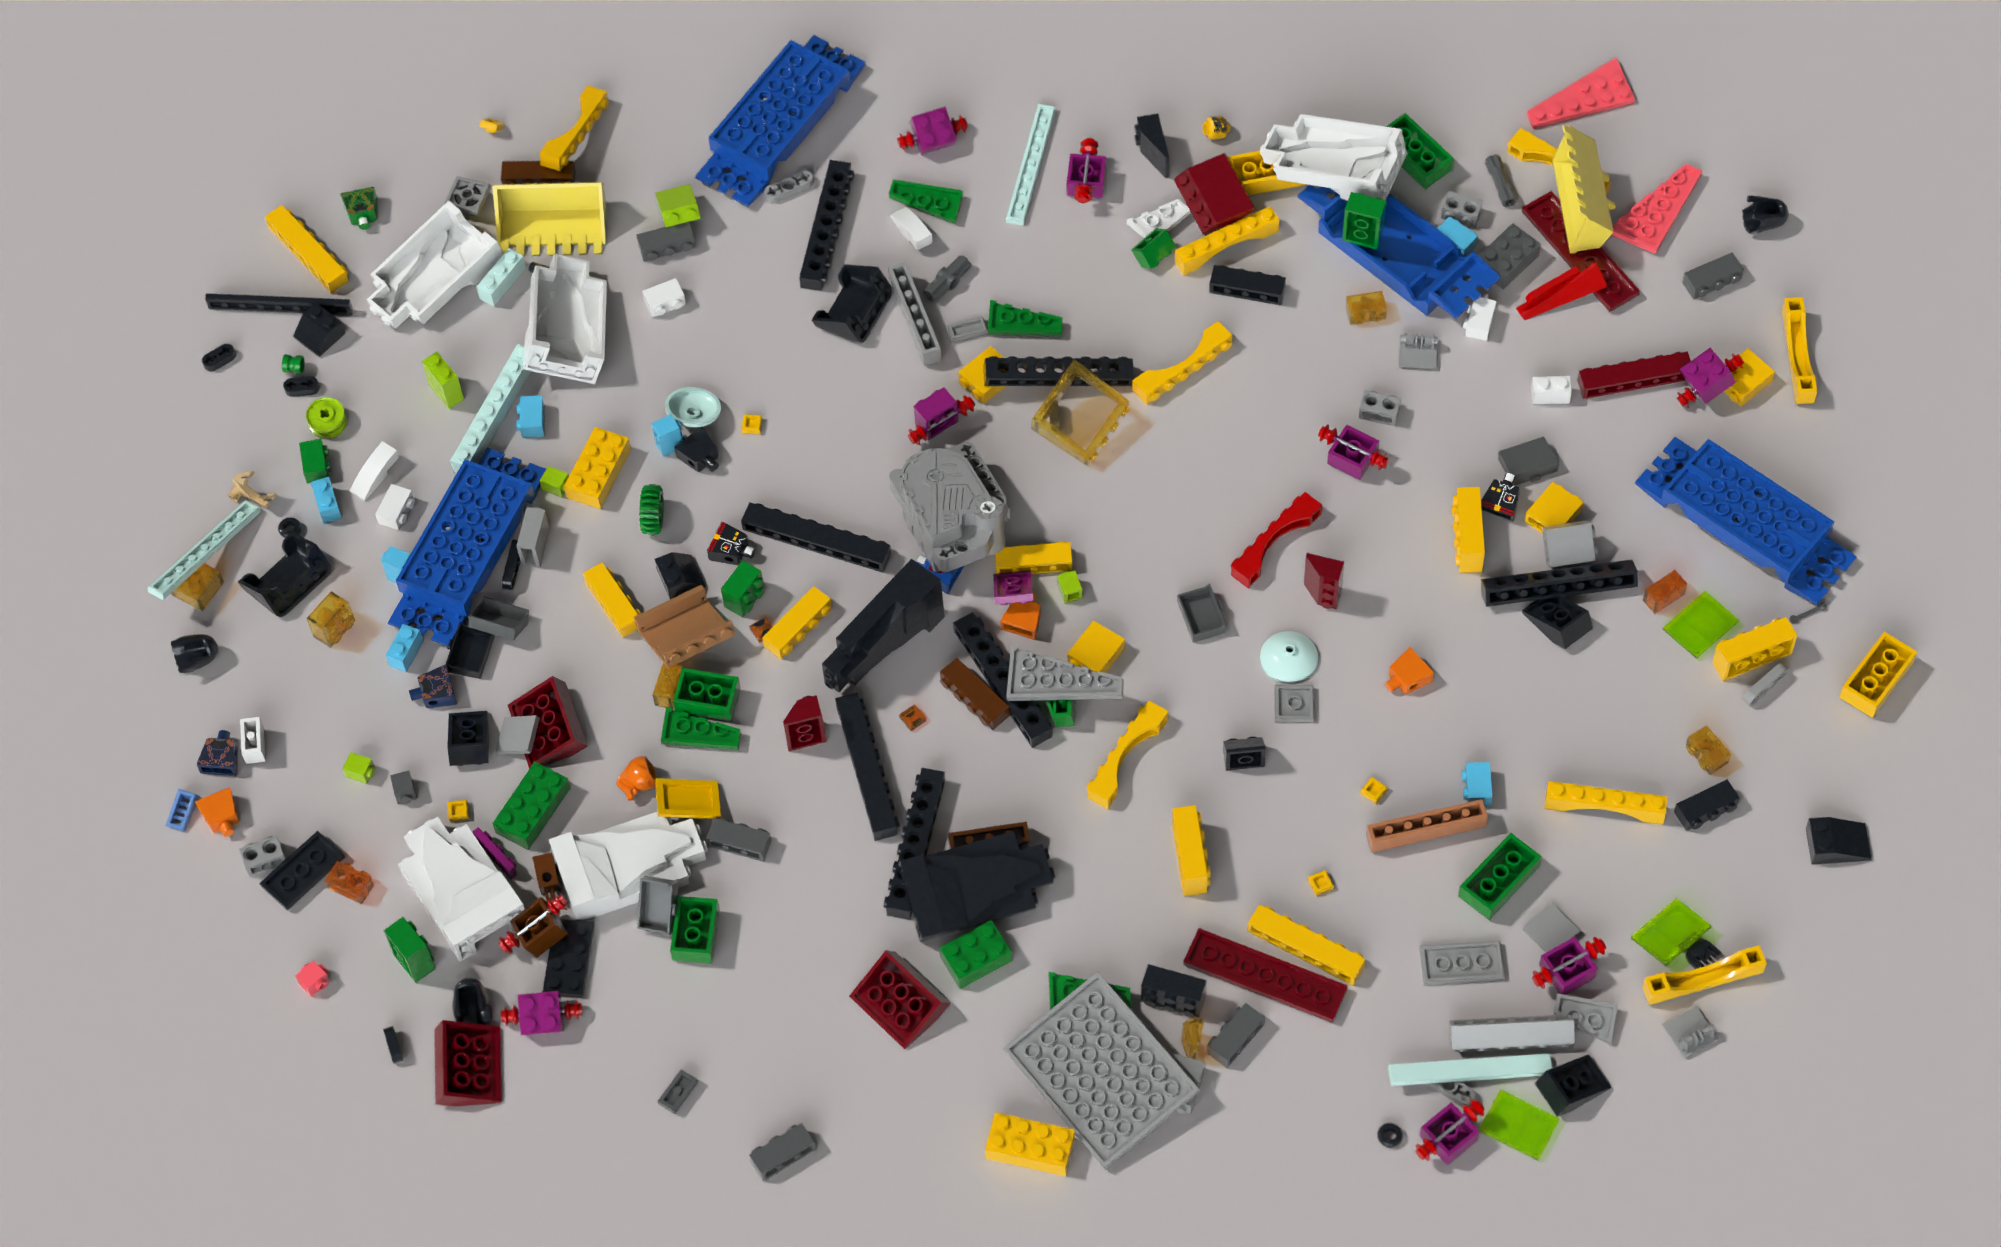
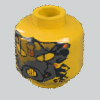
[1202,116,1230,140]

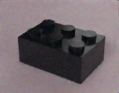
[1141,964,1207,1018]

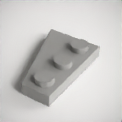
[1553,993,1618,1045]

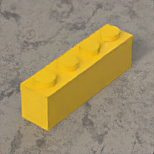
[995,541,1072,574]
[583,563,641,638]
[762,586,832,659]

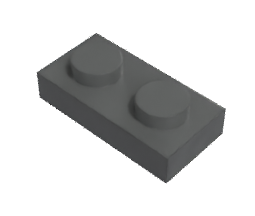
[658,1069,698,1114]

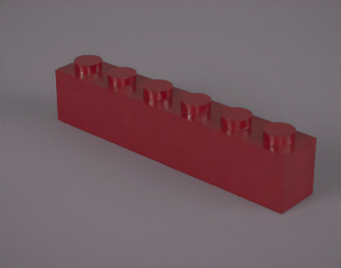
[1577,351,1691,399]

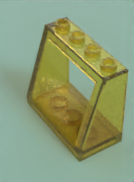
[1031,360,1130,465]

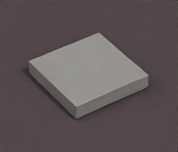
[1274,685,1314,723]
[496,715,540,755]
[1523,903,1580,953]

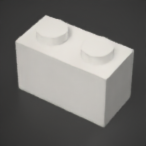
[642,278,686,318]
[1463,297,1496,341]
[1531,376,1572,405]
[375,484,415,530]
[240,717,265,764]

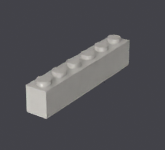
[888,262,942,366]
[1449,1014,1575,1052]

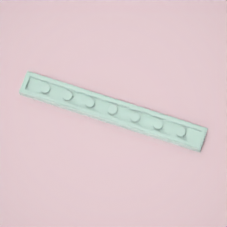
[1006,104,1056,226]
[148,500,261,600]
[1388,1054,1552,1086]

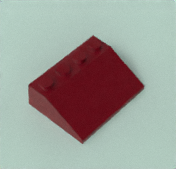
[1173,153,1256,236]
[508,676,588,769]
[849,950,951,1049]
[434,1020,502,1107]

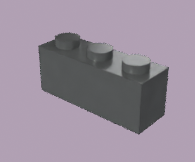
[636,222,696,262]
[1682,252,1744,299]
[706,818,771,862]
[1207,1003,1265,1068]
[749,1123,816,1182]

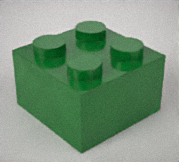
[721,560,765,617]

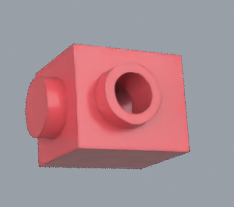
[295,960,330,997]

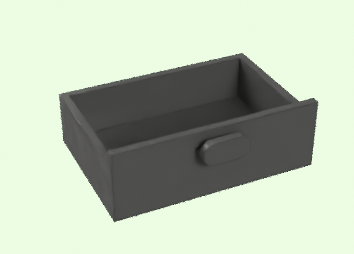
[1498,436,1558,486]
[1177,584,1226,643]
[468,596,529,641]
[637,876,679,935]

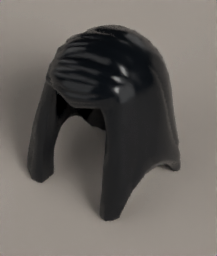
[1742,195,1789,234]
[171,634,218,673]
[452,978,492,1025]

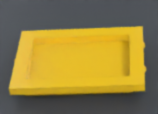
[655,778,721,819]

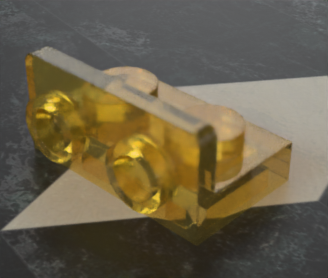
[1181,1018,1204,1059]

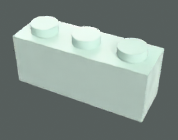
[476,248,526,306]

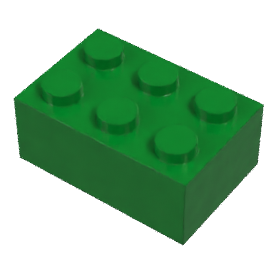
[1342,192,1387,249]
[673,668,741,722]
[670,896,720,964]
[383,917,435,983]
[939,920,1012,989]

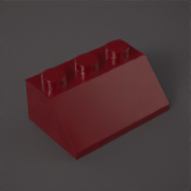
[1304,553,1344,609]
[783,695,826,752]

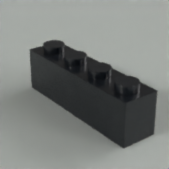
[1209,265,1286,306]

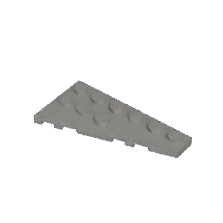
[1006,646,1124,701]

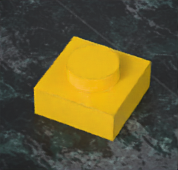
[480,118,504,133]

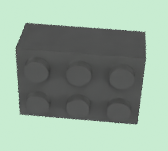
[1478,223,1541,290]

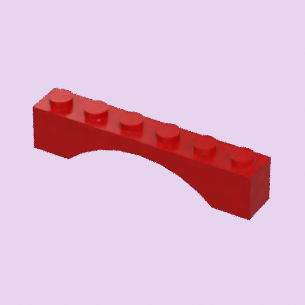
[1231,492,1322,588]

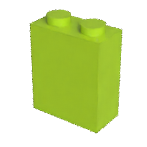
[655,184,701,228]
[422,352,464,409]

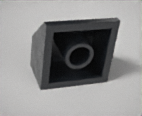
[293,302,345,357]
[654,552,706,599]
[1223,736,1266,771]

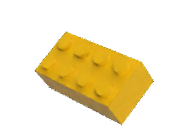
[1228,151,1306,195]
[564,427,631,509]
[1451,487,1485,573]
[1712,617,1798,681]
[1839,632,1918,718]
[1172,805,1211,896]
[985,1112,1075,1176]

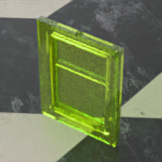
[1662,591,1739,659]
[1631,898,1712,966]
[1479,1089,1560,1161]

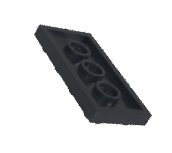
[259,831,345,910]
[542,919,594,998]

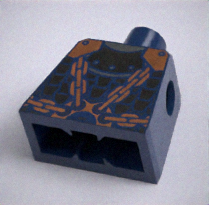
[409,665,457,708]
[197,730,238,776]

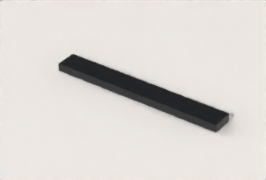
[205,293,353,315]

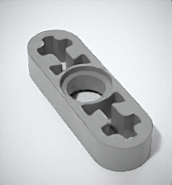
[764,170,813,203]
[1743,663,1788,706]
[1428,1081,1475,1108]

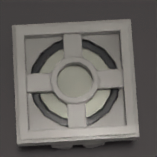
[444,176,491,220]

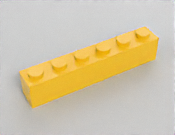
[264,205,349,293]
[1247,904,1366,986]

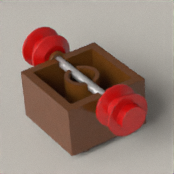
[499,893,568,958]

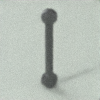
[1789,603,1826,624]

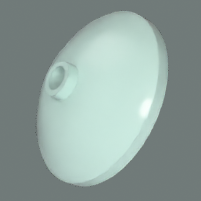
[665,387,721,427]
[1260,631,1318,684]

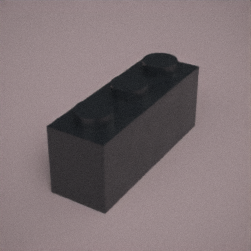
[1674,779,1740,831]

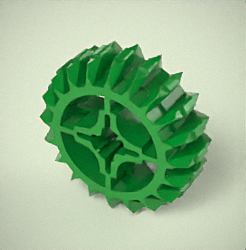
[639,484,664,535]

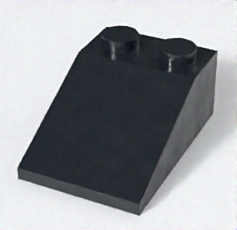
[1134,113,1169,178]
[1522,597,1593,649]
[447,711,489,766]
[1806,817,1872,864]
[1535,1054,1612,1117]

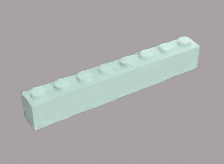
[450,344,531,473]

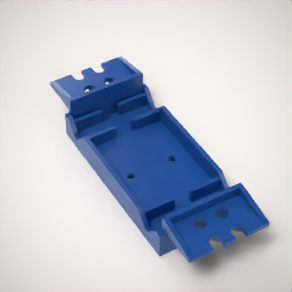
[695,35,866,207]
[1297,185,1501,319]
[1635,437,1857,605]
[388,447,546,647]

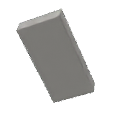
[947,316,988,344]

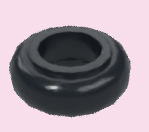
[278,517,301,538]
[1377,1123,1403,1148]

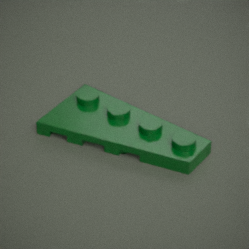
[889,179,963,224]
[988,300,1063,337]
[661,707,741,750]
[1049,972,1131,1010]

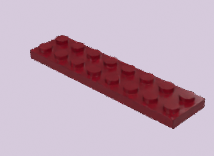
[1521,191,1640,312]
[1183,928,1348,1023]

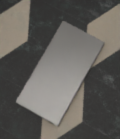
[1419,941,1505,986]

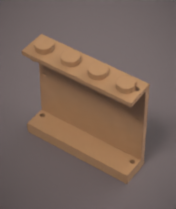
[634,585,736,668]

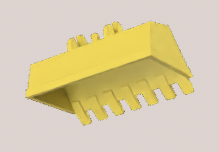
[1552,125,1615,253]
[493,182,607,256]

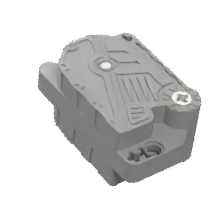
[889,442,1008,572]

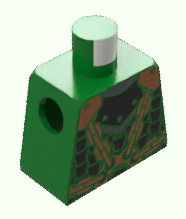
[340,187,377,230]

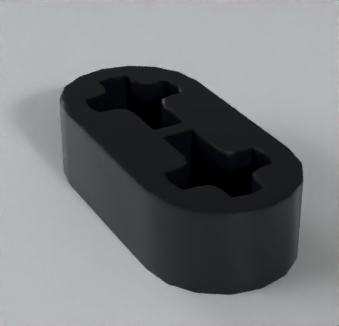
[202,344,236,372]
[283,376,320,397]
[383,1026,403,1063]

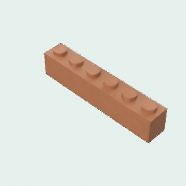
[1366,800,1488,853]

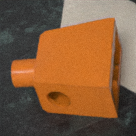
[1000,593,1041,640]
[1385,647,1434,694]
[195,787,239,837]

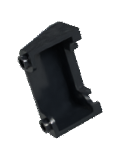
[812,264,892,343]
[238,532,331,617]

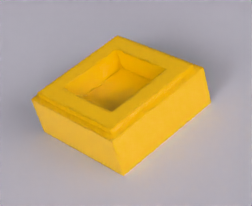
[741,414,763,434]
[1360,777,1388,804]
[447,799,469,822]
[1307,870,1334,896]

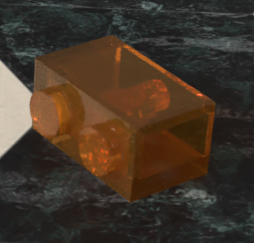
[1643,570,1687,614]

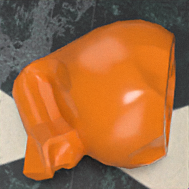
[616,756,657,801]

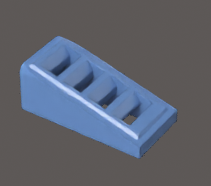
[165,789,200,832]

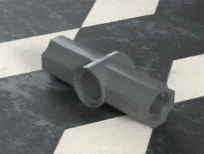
[923,256,971,302]

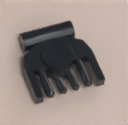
[1679,933,1721,969]

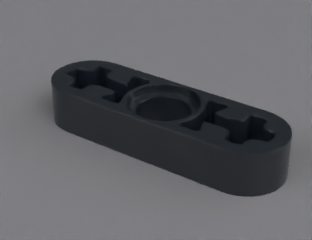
[502,539,520,590]

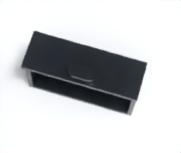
[445,622,495,679]

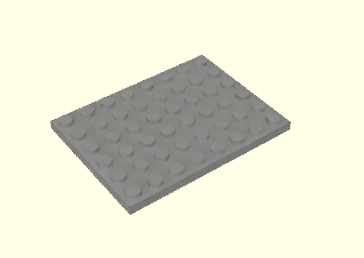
[1003,972,1200,1170]

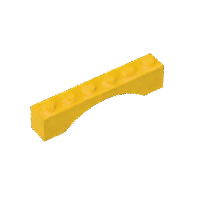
[540,85,609,171]
[1507,128,1611,195]
[1175,206,1279,276]
[1781,297,1817,404]
[1132,321,1232,405]
[1086,700,1169,809]
[1544,781,1667,824]
[1642,945,1767,1005]

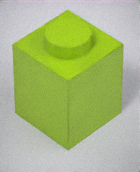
[540,466,569,498]
[1057,570,1083,604]
[342,752,375,784]

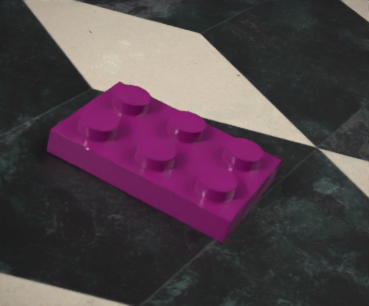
[993,571,1033,605]

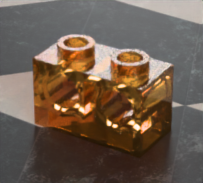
[325,861,374,904]

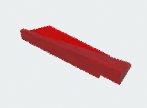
[1516,262,1607,320]

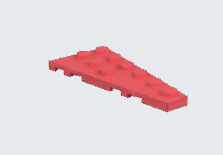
[1527,58,1635,129]
[1611,164,1702,254]

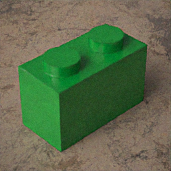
[1131,228,1176,269]
[299,439,331,483]

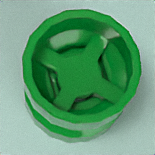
[282,354,305,374]

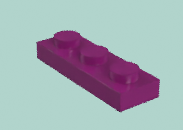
[472,827,517,880]

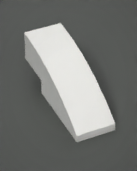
[890,207,933,251]
[350,441,399,501]

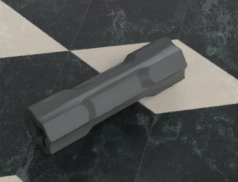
[1485,154,1517,207]

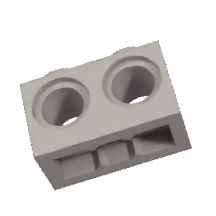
[1441,191,1483,227]
[1359,390,1401,426]
[239,835,285,877]

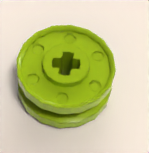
[306,397,347,439]

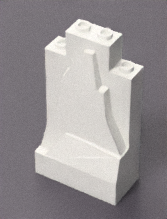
[1260,114,1407,200]
[367,201,503,329]
[523,254,607,384]
[549,812,708,921]
[398,816,524,962]

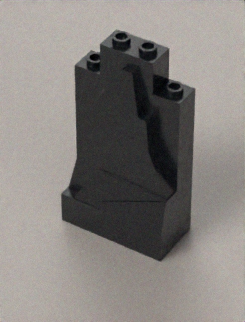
[822,559,944,692]
[898,831,1055,942]

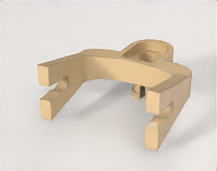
[227,470,277,508]

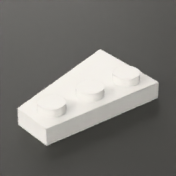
[1127,199,1191,238]

